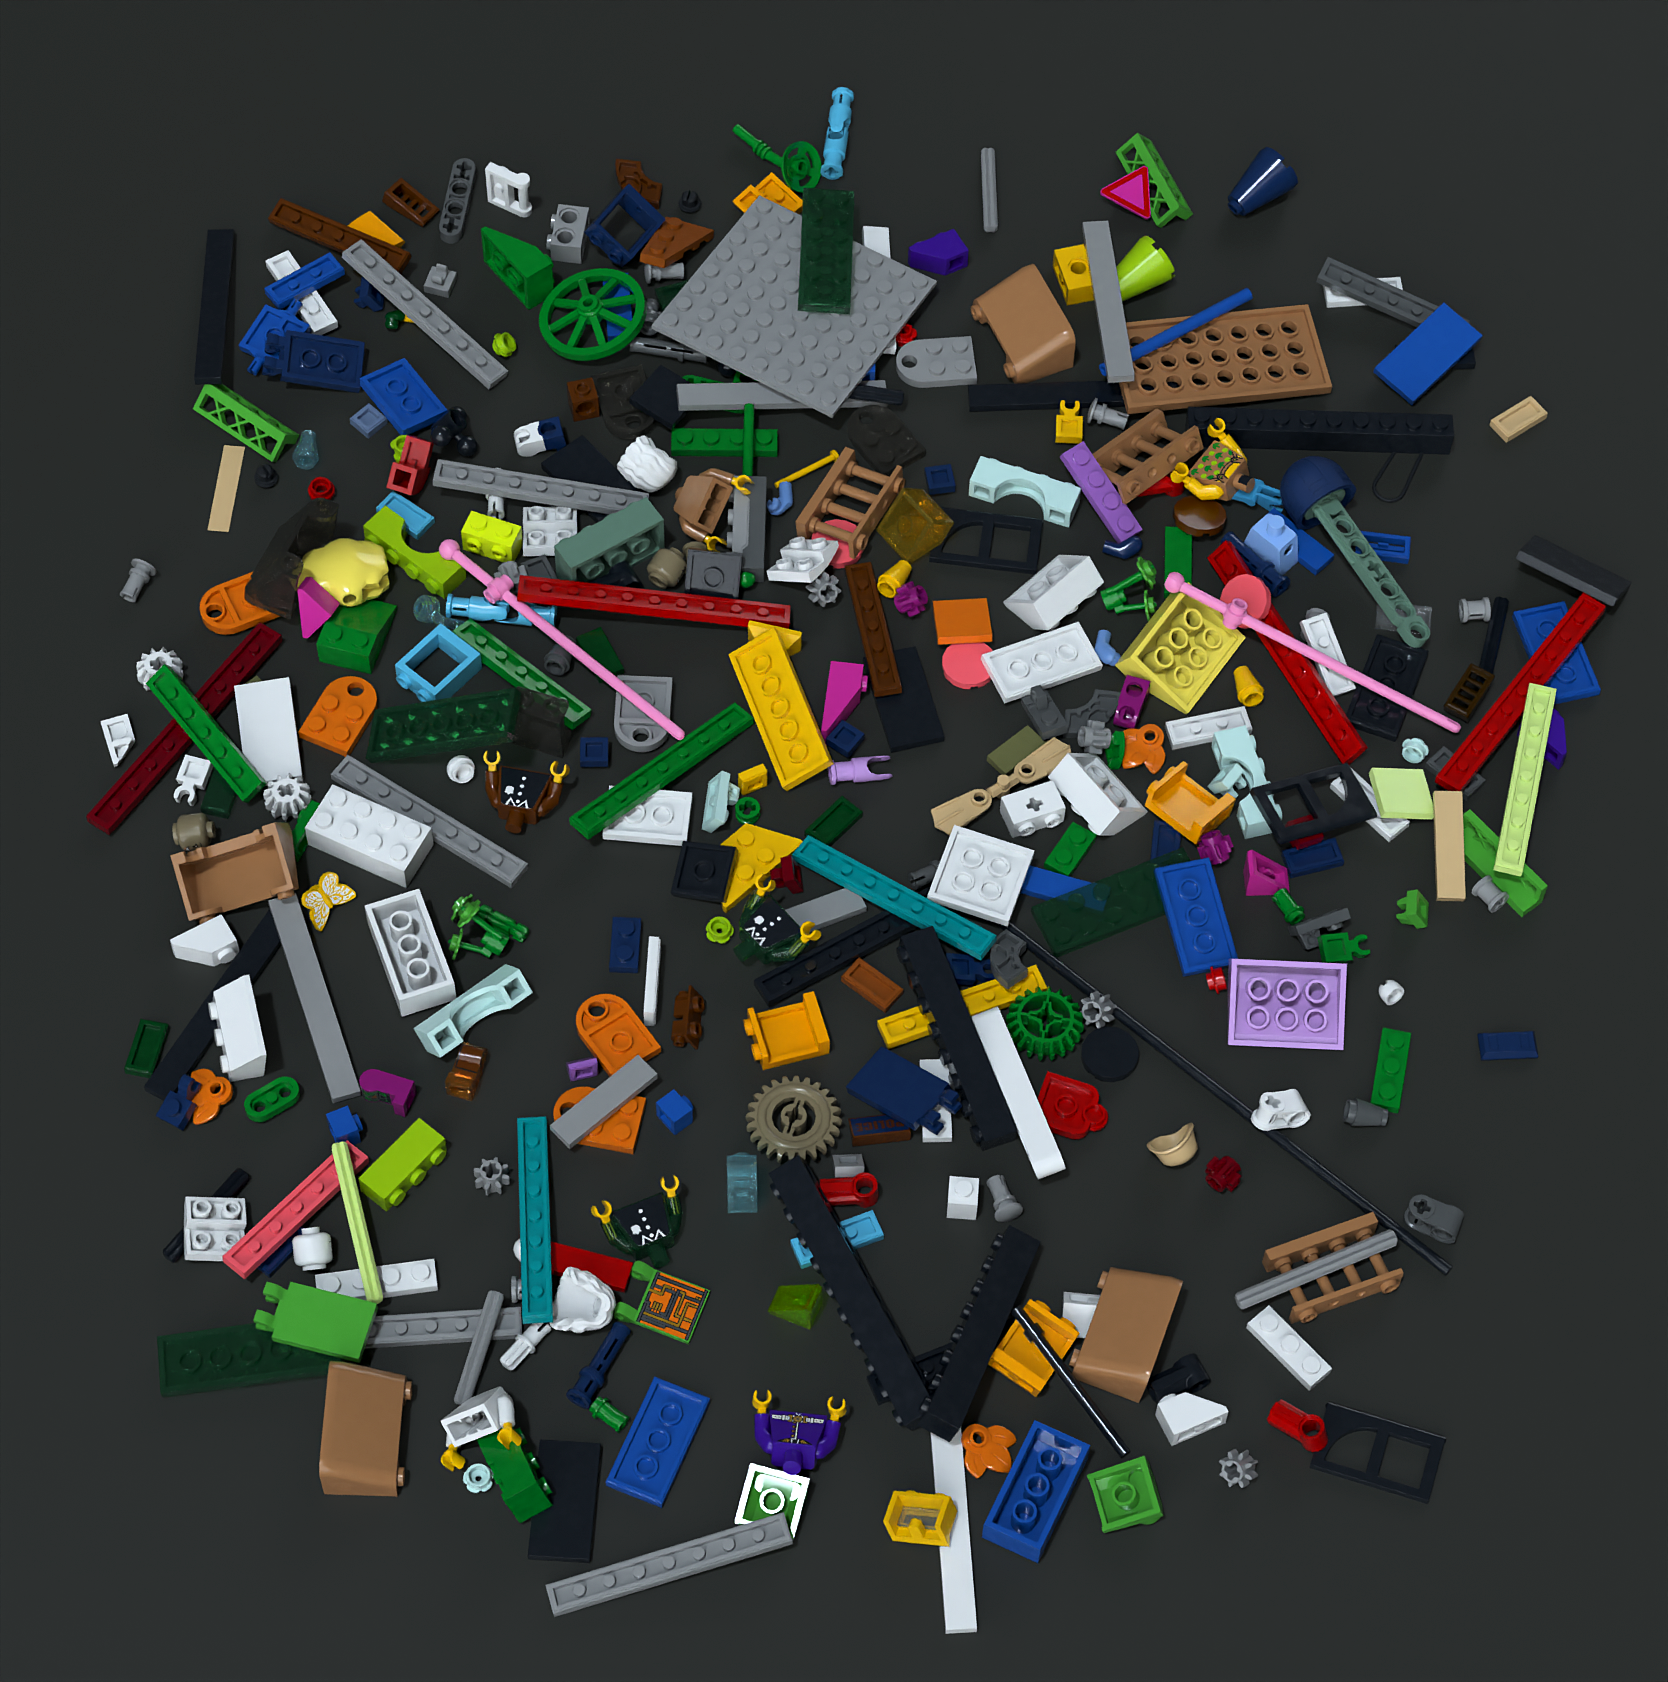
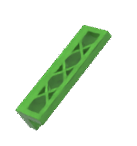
[1116,133,1193,228]
[193,384,299,462]
[1463,809,1548,917]

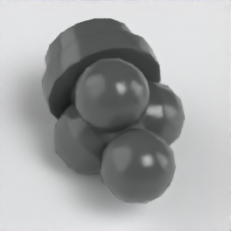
[640,298,662,335]

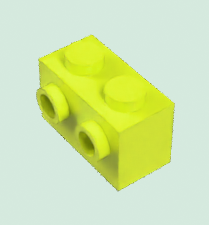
[461,511,523,562]

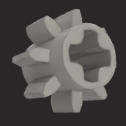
[494,561,528,595]
[806,571,841,607]
[1078,720,1111,754]
[1080,991,1117,1028]
[474,1157,510,1196]
[1219,1448,1258,1488]

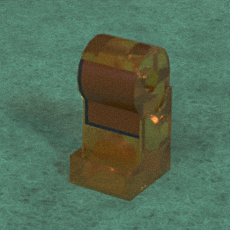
[445,1042,487,1101]

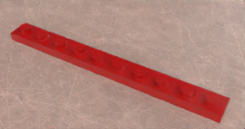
[1207,540,1368,765]
[517,575,790,629]
[1435,592,1606,791]

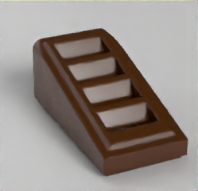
[382,178,440,227]

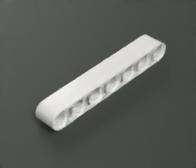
[971,1006,1066,1180]

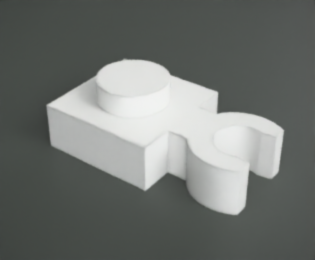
[174,754,213,806]

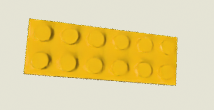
[728,628,834,791]

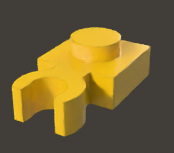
[1055,400,1083,444]

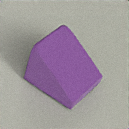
[566,1056,599,1081]

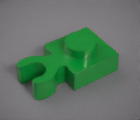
[1317,932,1370,963]

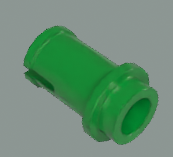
[1272,888,1305,925]
[589,1396,630,1433]

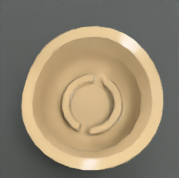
[1147,1123,1198,1166]

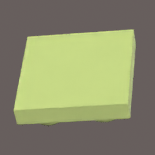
[1368,768,1434,819]

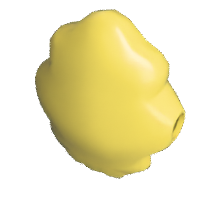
[291,538,389,607]

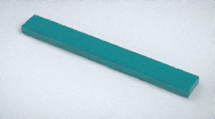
[792,835,997,961]
[517,1116,553,1324]

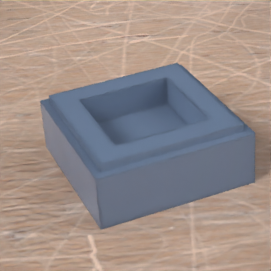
[350,403,388,439]

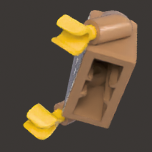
[674,468,754,550]

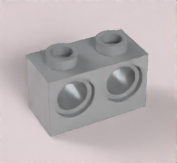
[546,204,590,264]

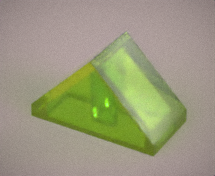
[768,1284,822,1330]

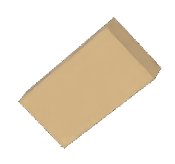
[1490,396,1548,443]

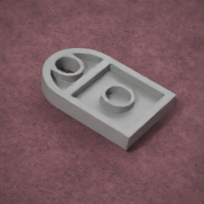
[896,336,977,388]
[614,675,673,752]

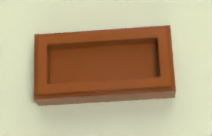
[841,957,904,1013]

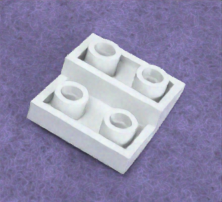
[523,506,577,556]
[767,537,839,583]
[184,1197,247,1261]

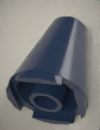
[1228,147,1298,216]

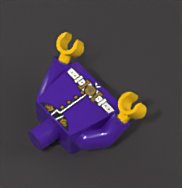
[752,1390,847,1475]

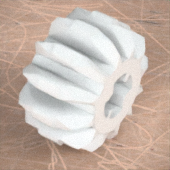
[136,647,184,691]
[263,773,312,822]

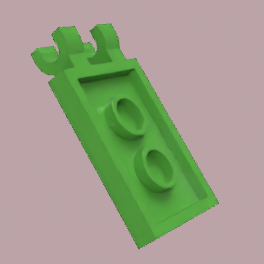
[253,1282,378,1363]

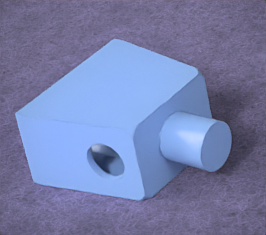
[1244,513,1298,576]

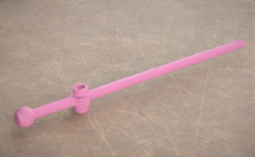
[439,539,685,740]
[1164,572,1461,733]

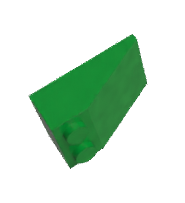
[481,226,555,310]
[316,599,398,674]

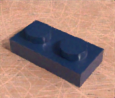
[609,917,642,973]

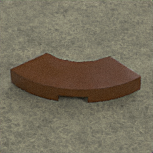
[615,159,663,209]

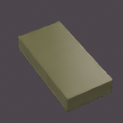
[987,725,1046,776]

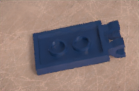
[262,330,365,393]
[846,1046,962,1135]

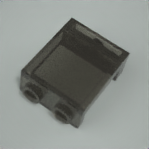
[507,686,572,758]

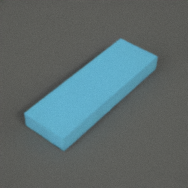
[790,1210,884,1269]

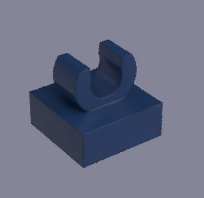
[354,277,384,312]

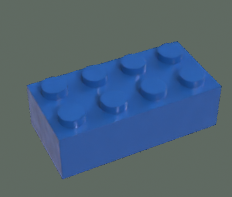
[982,1420,1090,1563]

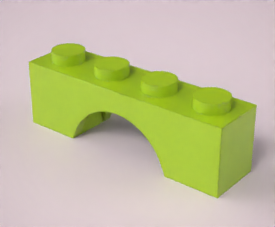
[363,505,466,599]

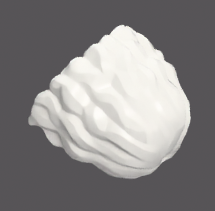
[617,435,677,493]
[549,1267,616,1333]

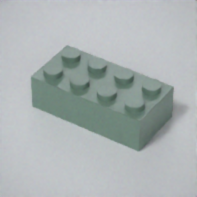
[554,497,665,583]

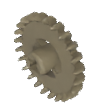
[746,1075,842,1163]

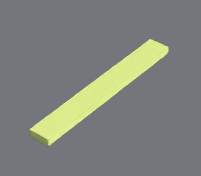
[1493,683,1557,876]

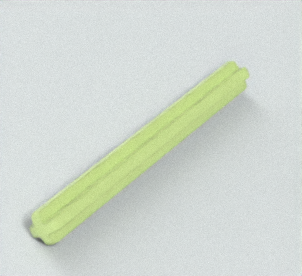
[332,1141,383,1304]

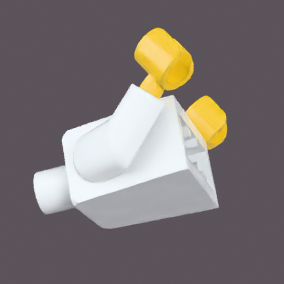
[441,1386,522,1471]

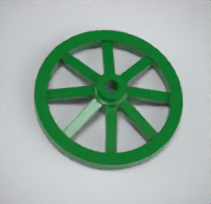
[539,268,647,361]

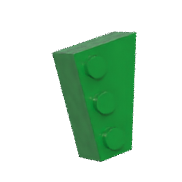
[477,1427,553,1523]

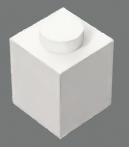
[946,1176,979,1220]

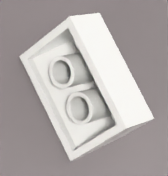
[1003,555,1104,631]
[1048,753,1148,836]
[208,975,267,1082]

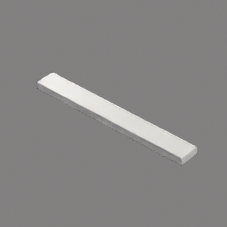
[930,1428,977,1634]

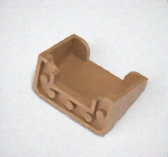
[971,264,1076,384]
[170,822,299,925]
[1069,1267,1183,1403]
[319,1361,412,1497]

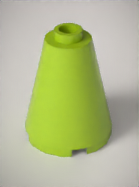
[1116,236,1175,302]

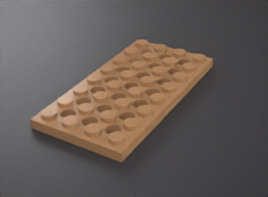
[1119,304,1332,414]

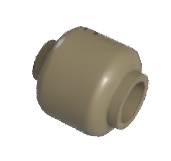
[647,547,687,589]
[172,813,216,851]

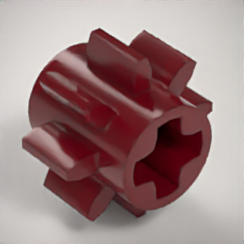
[1205,1156,1242,1192]

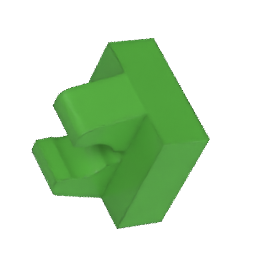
[1396,889,1429,929]

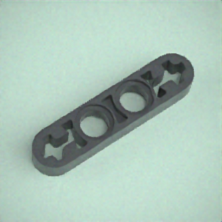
[439,158,476,244]

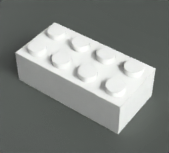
[305,784,434,888]
[365,889,456,1017]

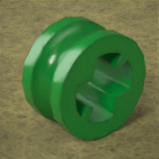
[735,797,760,825]

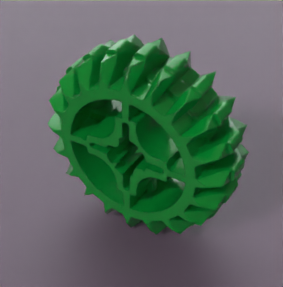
[1006,985,1084,1061]

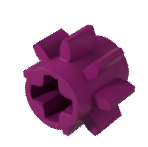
[894,581,928,617]
[1197,830,1234,865]

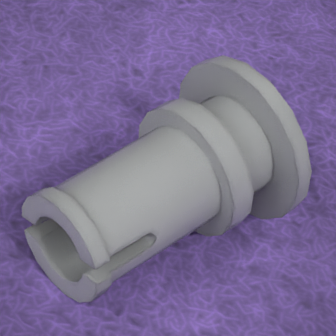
[644,262,684,284]
[1087,398,1129,430]
[120,558,157,603]
[987,1175,1023,1222]

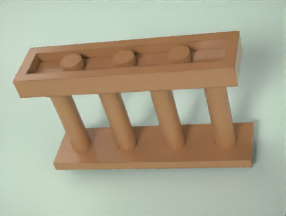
[1092,408,1204,505]
[795,447,905,559]
[1262,1212,1403,1324]

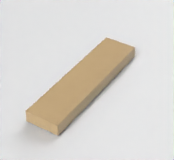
[1433,791,1466,901]

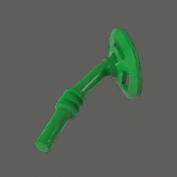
[732,124,821,193]

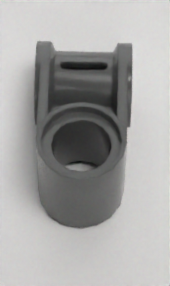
[1403,1194,1464,1244]

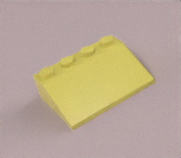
[1115,582,1246,714]

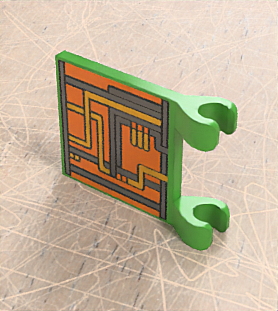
[614,1261,710,1344]

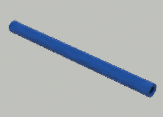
[1099,288,1253,376]

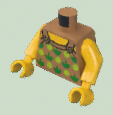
[1170,418,1255,501]

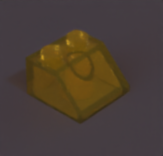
[876,488,954,564]

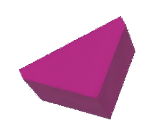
[297,577,340,638]
[1243,850,1290,896]

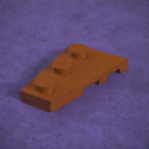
[640,217,714,268]

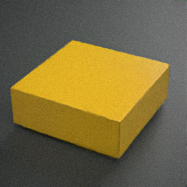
[738,763,767,795]

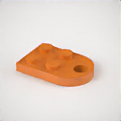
[200,566,289,635]
[298,676,378,757]
[576,994,661,1077]
[553,1087,646,1154]

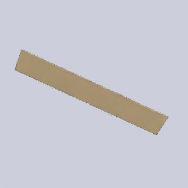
[207,445,245,532]

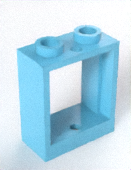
[395,623,482,710]

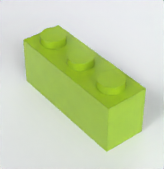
[358,1118,447,1212]

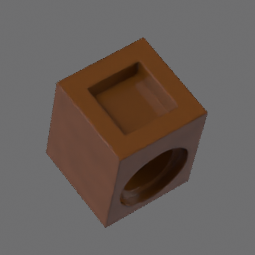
[567,377,599,422]

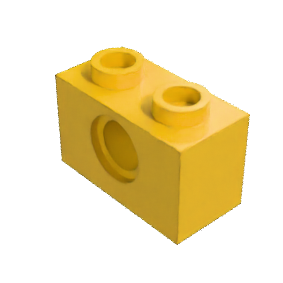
[1052,244,1094,306]

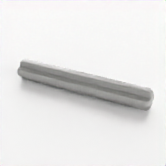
[981,148,998,233]
[454,1290,504,1405]

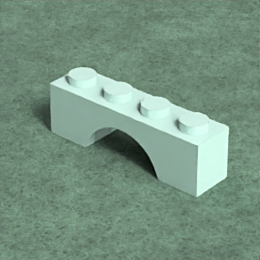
[969,456,1081,528]
[1211,725,1282,839]
[414,964,533,1058]

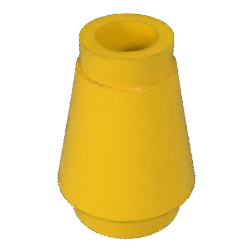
[877,560,912,598]
[1233,666,1264,707]

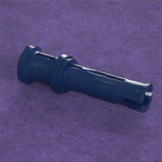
[1221,531,1290,597]
[566,1322,631,1409]

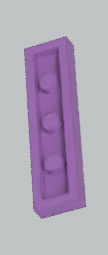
[1060,441,1143,544]

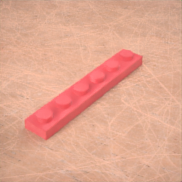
[222,1140,369,1279]

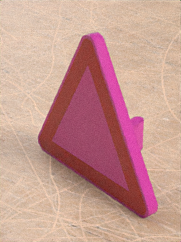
[1100,166,1151,220]

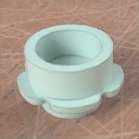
[1402,738,1429,763]
[463,1463,493,1493]

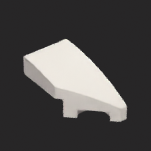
[100,714,135,767]

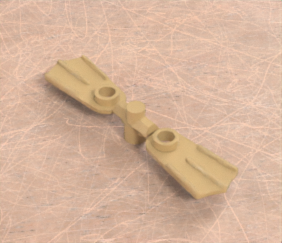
[931,737,1071,836]

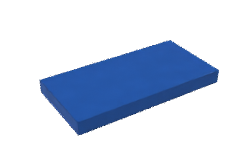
[1373,303,1483,405]
[1512,601,1601,705]
[1154,857,1238,977]
[606,1377,710,1508]

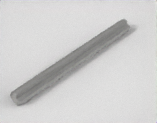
[1235,1229,1398,1309]

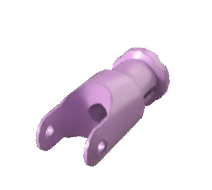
[828,756,893,785]

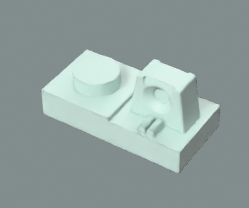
[702,771,740,833]

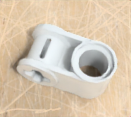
[1251,1089,1311,1131]

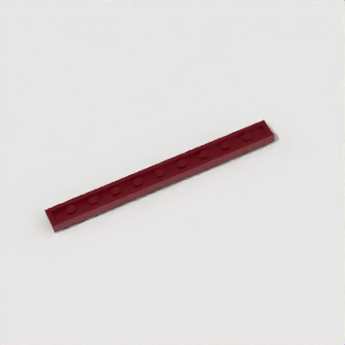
[86,622,282,835]

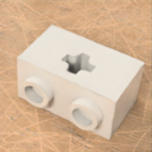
[1000,780,1066,838]

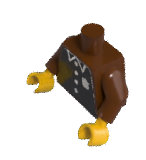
[483,750,570,833]

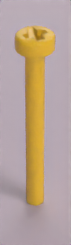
[774,450,839,489]

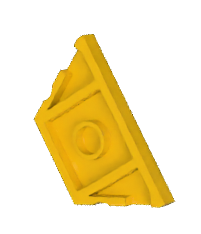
[720,823,803,913]

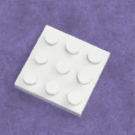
[927,825,1035,927]

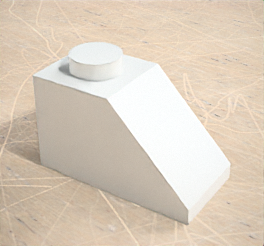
[170,915,239,967]
[1155,1392,1228,1446]

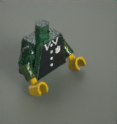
[733,874,821,964]
[591,1175,683,1268]

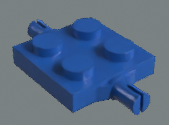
[238,299,312,376]

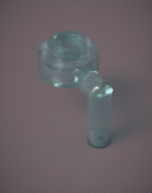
[413,595,465,630]

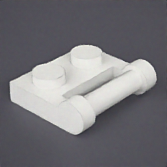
[485,162,532,217]

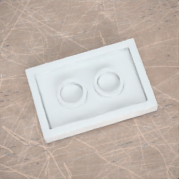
[603,785,693,846]

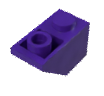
[908,229,969,276]

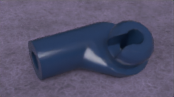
[1102,536,1142,559]

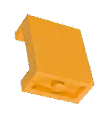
[1145,761,1236,845]
[743,991,830,1070]
[988,1299,1079,1397]

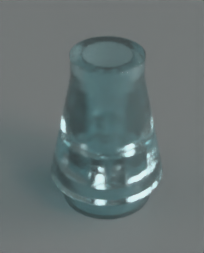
[292,430,319,469]

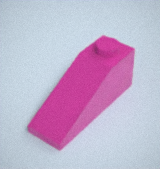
[821,661,868,744]

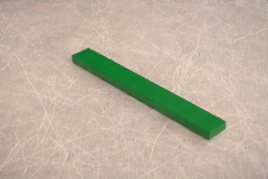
[569,702,754,840]

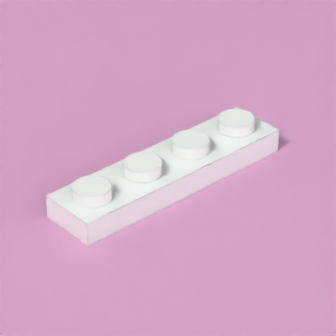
[266,250,338,335]
[315,1259,438,1300]

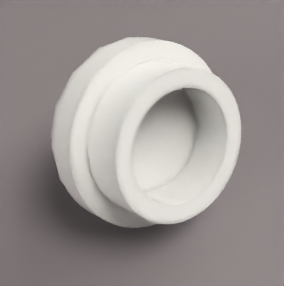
[447,755,475,783]

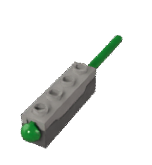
[727,403,767,588]

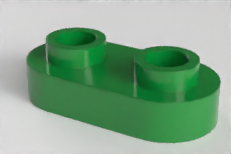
[244,1077,300,1122]

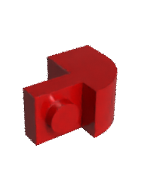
[386,435,434,495]

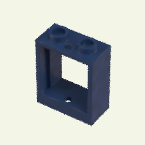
[584,184,666,268]

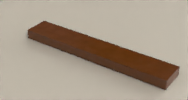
[268,198,412,274]
[845,562,902,697]

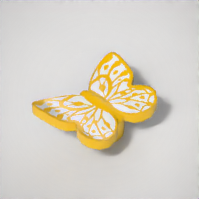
[301,872,356,931]

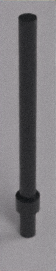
[1011,1305,1130,1458]

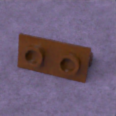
[671,985,705,1050]

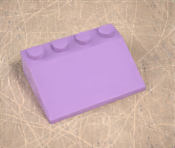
[1228,959,1347,1050]

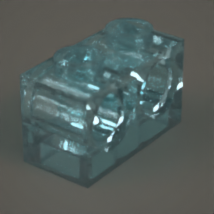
[727,1152,757,1213]

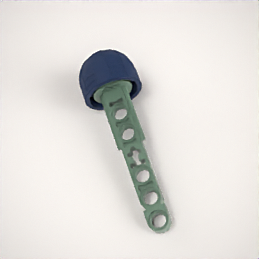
[1280,456,1430,648]

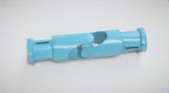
[821,87,854,180]
[446,594,557,627]

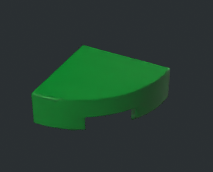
[1105,731,1125,770]

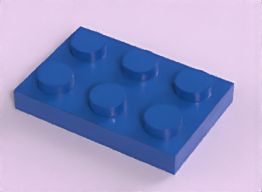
[360,358,448,435]

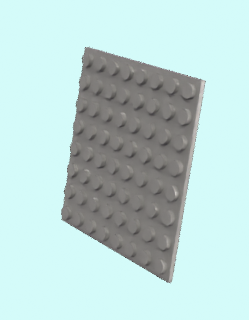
[651,195,937,418]

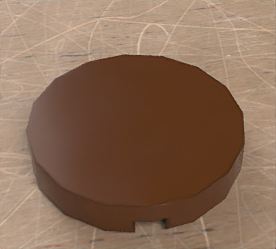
[1172,495,1227,537]

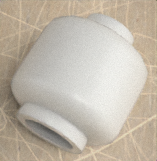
[292,1227,333,1271]

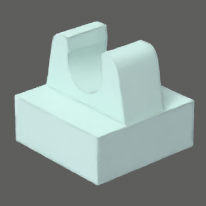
[1207,763,1247,798]

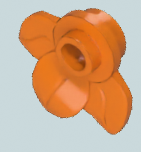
[1122,724,1166,775]
[191,1069,233,1125]
[961,1424,1017,1479]

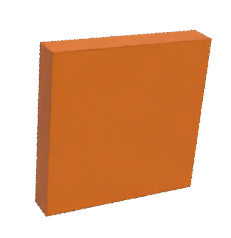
[933,598,992,645]

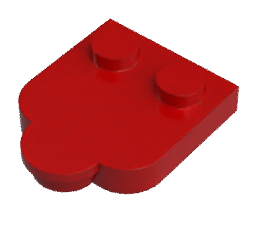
[1038,1071,1108,1139]

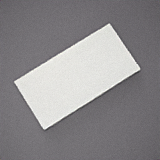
[981,622,1103,704]
[234,677,303,786]

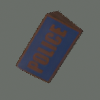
[848,1114,911,1147]

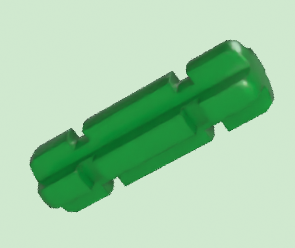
[477,905,529,942]

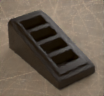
[1444,663,1495,723]

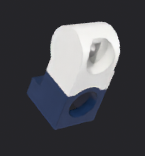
[514,416,566,457]

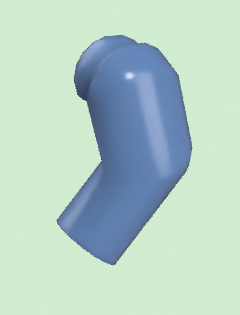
[766,481,793,516]
[1094,630,1121,667]

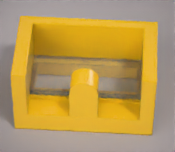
[883,1490,957,1547]

